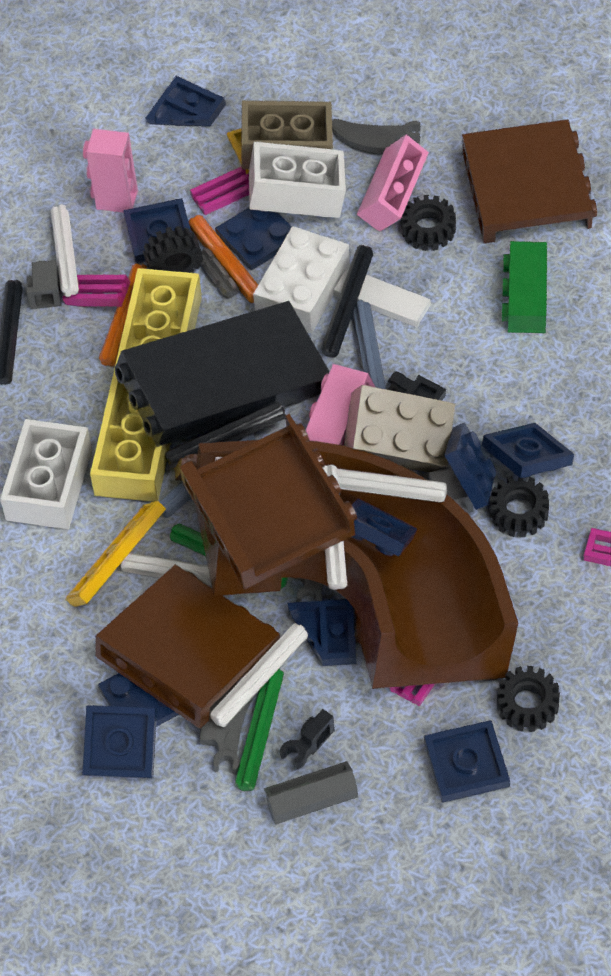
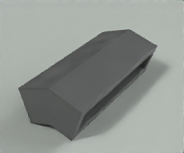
[264,761,358,825]

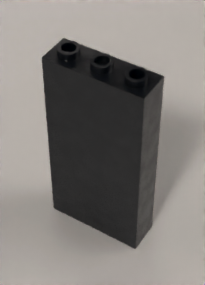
[115,301,330,447]

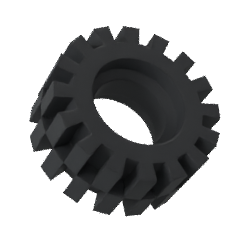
[401,195,456,251]
[143,226,203,273]
[489,476,549,538]
[497,666,560,732]

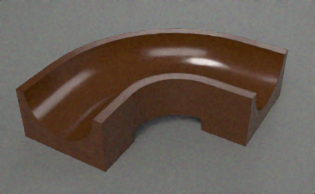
[195,440,519,689]

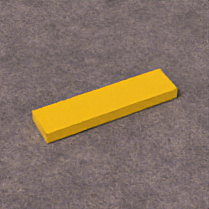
[65,501,166,607]

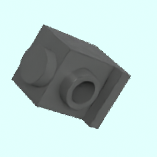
[27,260,61,309]

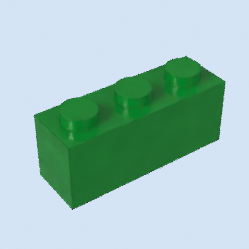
[502,241,547,333]

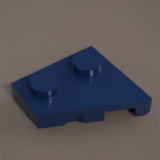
[146,76,226,126]
[288,599,357,666]

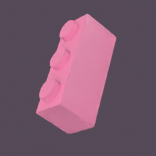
[83,129,138,213]
[357,135,429,231]
[306,364,375,446]

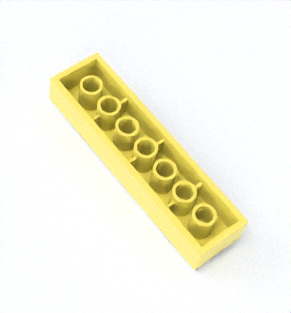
[90,268,202,502]

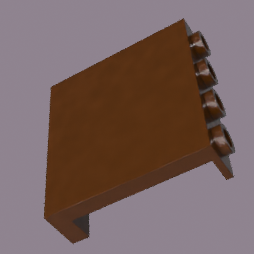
[462,119,597,244]
[179,413,357,589]
[95,564,280,729]

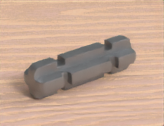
[200,248,239,299]

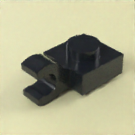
[387,371,446,401]
[280,709,335,770]

